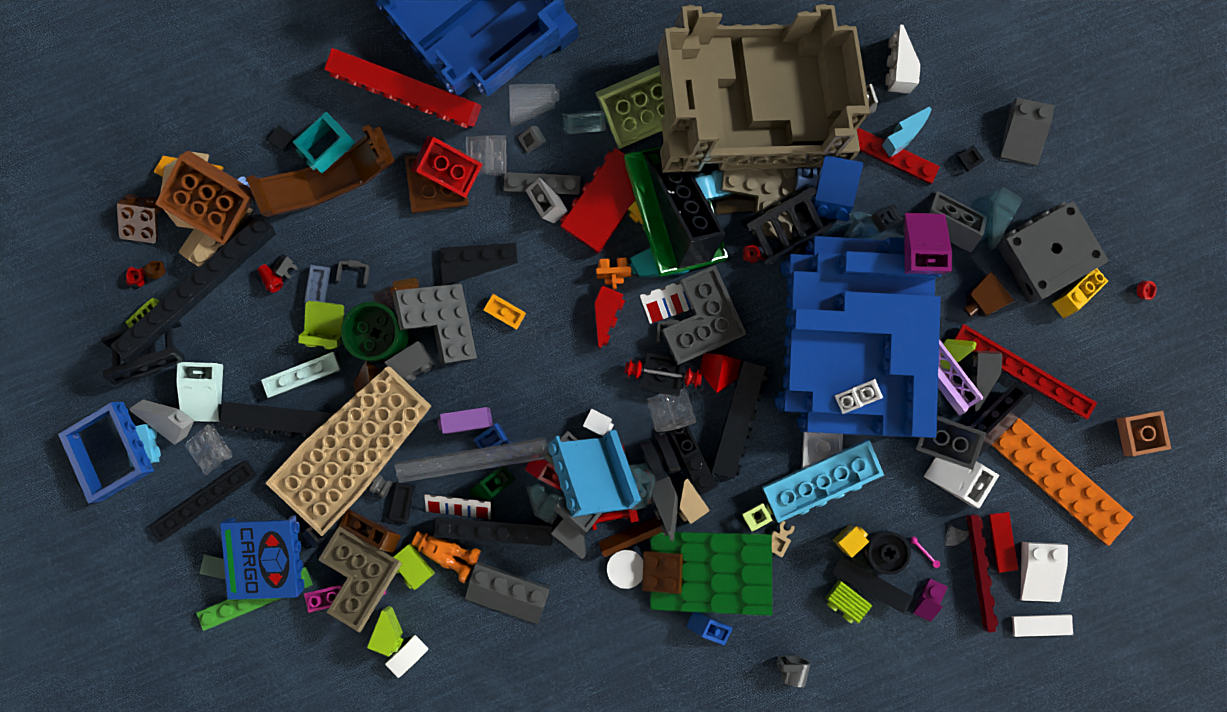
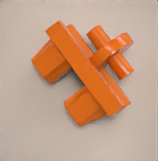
[596,258,631,289]

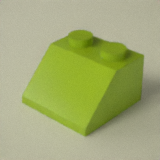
[367,606,404,656]

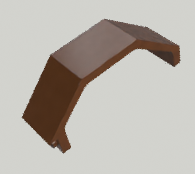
[246,125,395,217]

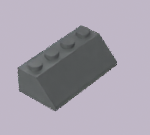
[465,562,551,624]

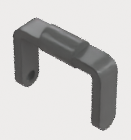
[336,260,370,286]
[656,319,679,343]

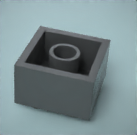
[385,341,435,384]

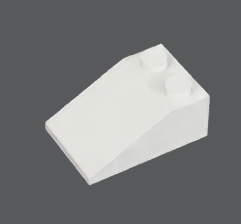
[1020,542,1068,602]

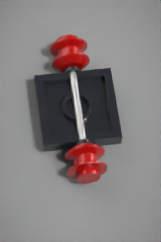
[624,352,702,396]

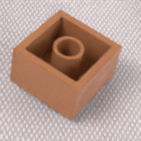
[1116,411,1171,456]

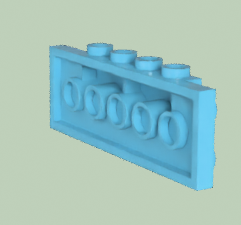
[762,439,884,523]

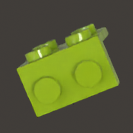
[299,301,344,349]

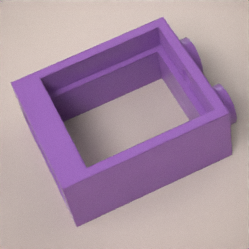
[438,407,493,434]

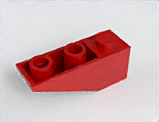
[595,286,625,349]

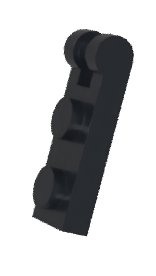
[870,204,904,233]

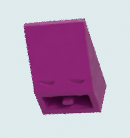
[905,213,952,274]

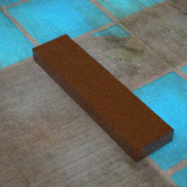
[598,517,663,557]

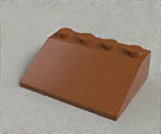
[155,150,254,245]

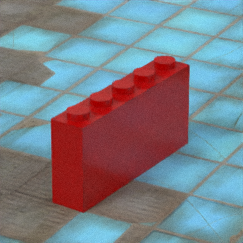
[560,148,636,254]

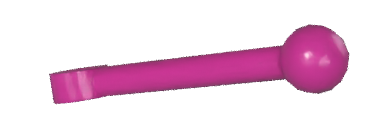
[910,536,940,568]

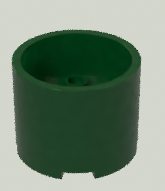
[341,302,410,363]

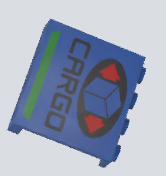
[220,516,304,600]

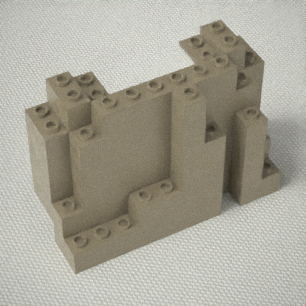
[657,4,870,172]

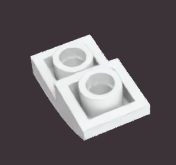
[835,379,883,414]
[385,635,428,678]

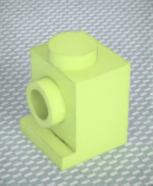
[741,503,773,532]

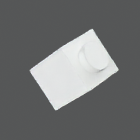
[583,409,614,436]

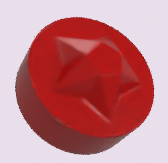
[1137,281,1157,300]

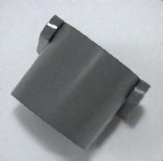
[776,655,811,687]

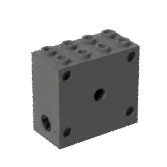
[995,201,1109,303]

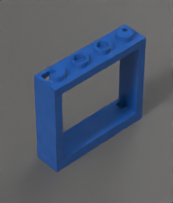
[58,402,154,504]

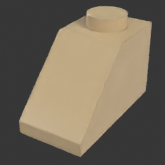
[679,478,710,524]

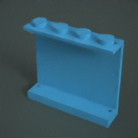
[548,430,641,517]

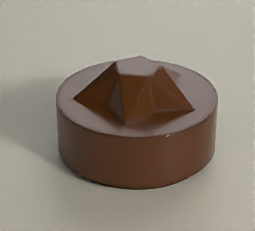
[144,261,166,279]

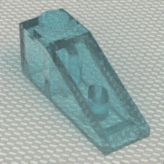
[987,187,1023,250]

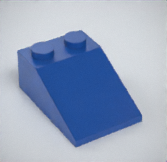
[812,155,863,222]

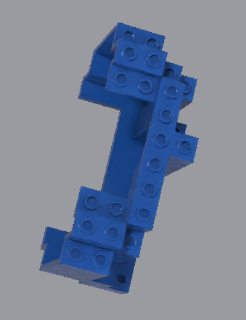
[375,0,579,97]
[775,236,941,438]

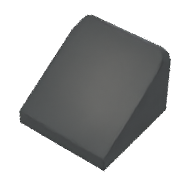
[518,126,546,153]

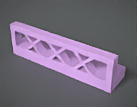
[938,340,984,416]

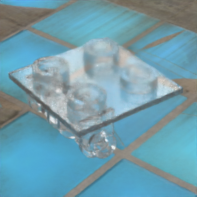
[184,424,233,475]

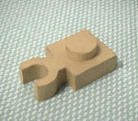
[772,521,795,557]

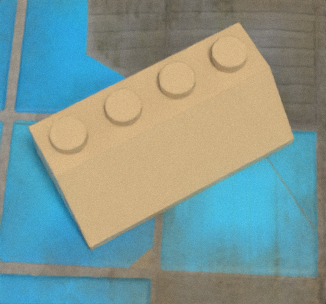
[179,208,252,267]

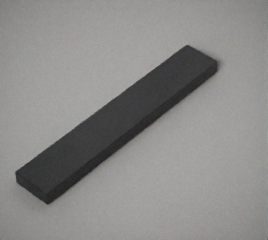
[149,460,258,542]

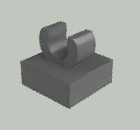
[272,254,298,278]

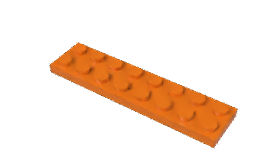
[991,418,1133,546]

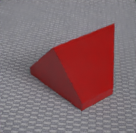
[700,353,741,393]

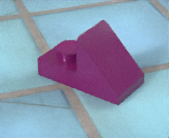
[913,578,948,622]

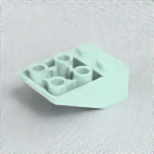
[176,362,223,422]

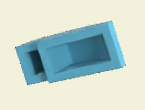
[882,107,932,157]

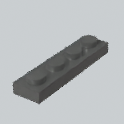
[504,172,581,196]

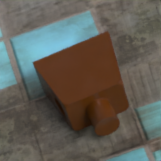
[963,272,1014,317]

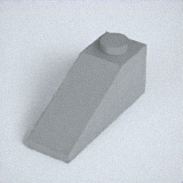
[130,400,194,445]

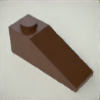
[339,509,402,553]

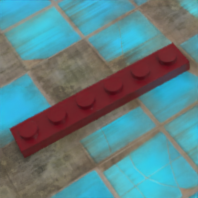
[966,514,998,633]

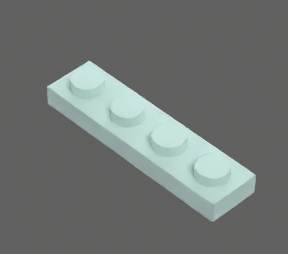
[261,352,341,398]

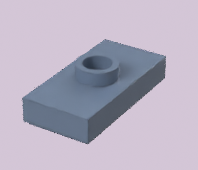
[304,265,330,303]

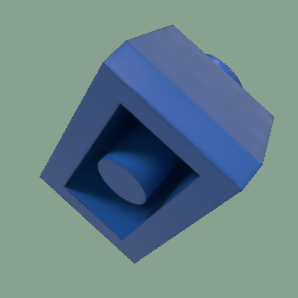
[686,612,733,645]

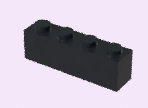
[970,382,1034,457]

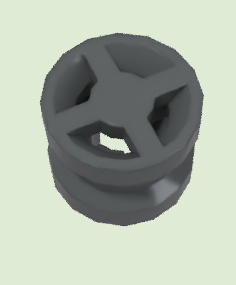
[370,475,393,499]

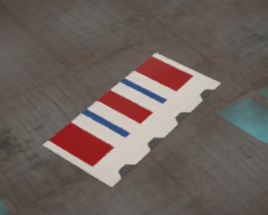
[640,281,692,324]
[425,494,491,519]

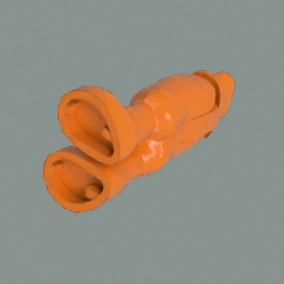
[411,531,481,584]

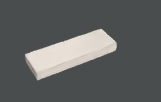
[1012,614,1073,637]

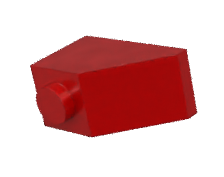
[525,453,562,491]

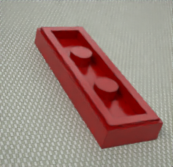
[988,512,1018,573]

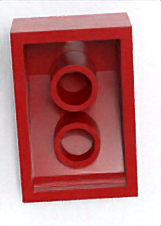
[411,136,483,198]

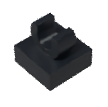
[301,526,328,549]

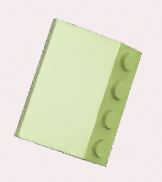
[595,65,665,149]

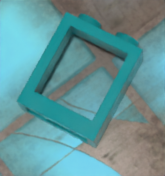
[293,111,355,173]

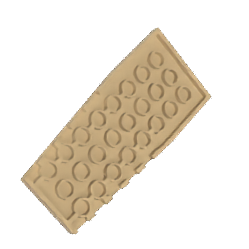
[266,366,431,536]

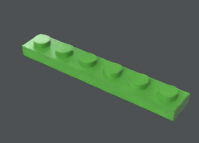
[196,567,313,631]

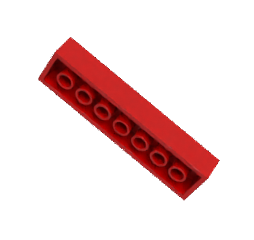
[324,48,482,129]

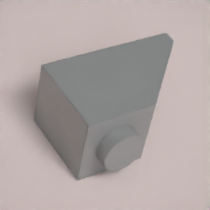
[526,178,568,224]

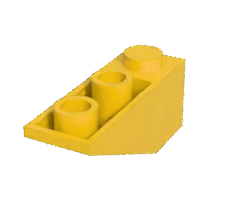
[1052,268,1108,319]

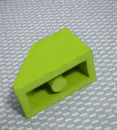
[941,339,977,369]

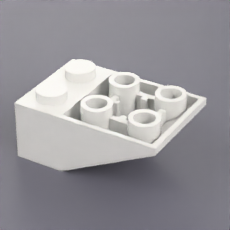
[885,25,920,94]
[924,457,999,508]

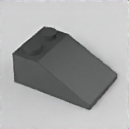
[1000,98,1055,166]
[916,416,986,470]

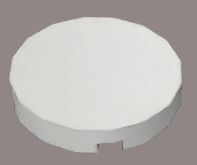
[607,549,643,589]

